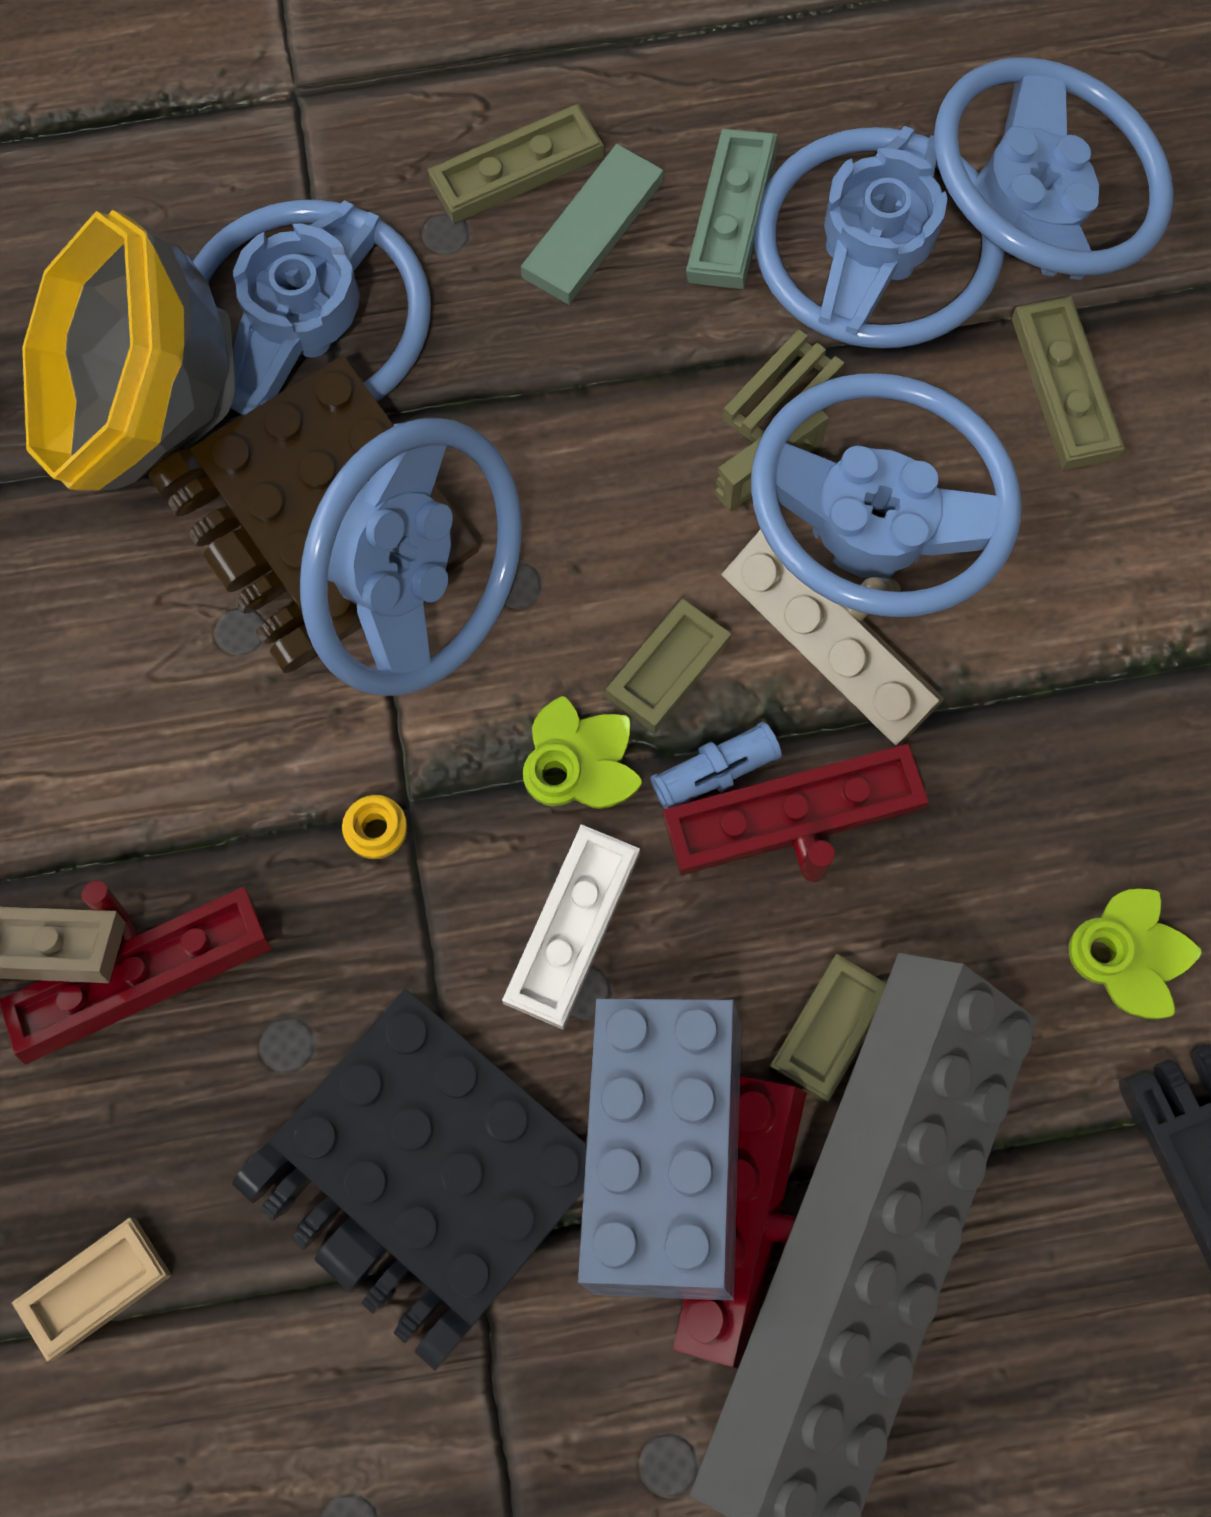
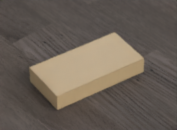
[12,1218,172,1362]

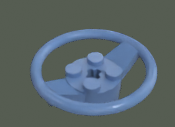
[934,57,1174,280]
[754,126,1005,348]
[193,200,431,415]
[751,373,1022,617]
[300,418,522,696]

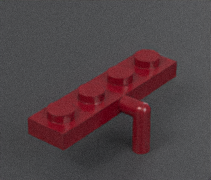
[662,743,929,882]
[0,880,272,1065]
[673,1077,807,1368]

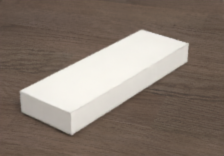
[502,825,640,1030]

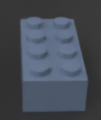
[578,999,742,1301]

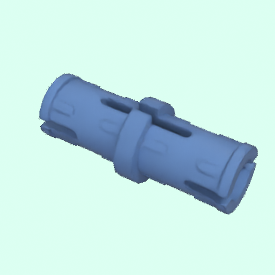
[650,722,782,809]

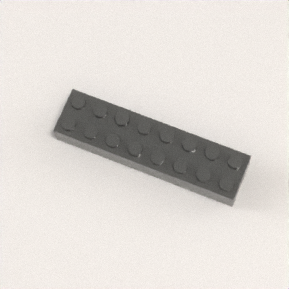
[689,953,1037,1517]

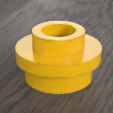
[342,795,407,859]

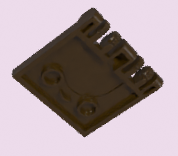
[148,355,479,673]

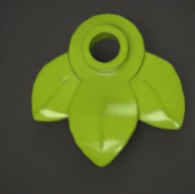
[523,696,642,809]
[1069,889,1202,1020]

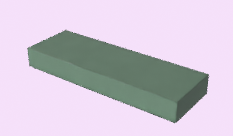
[686,128,778,289]
[521,144,664,305]

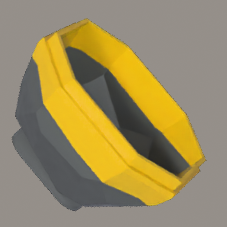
[22,210,235,490]

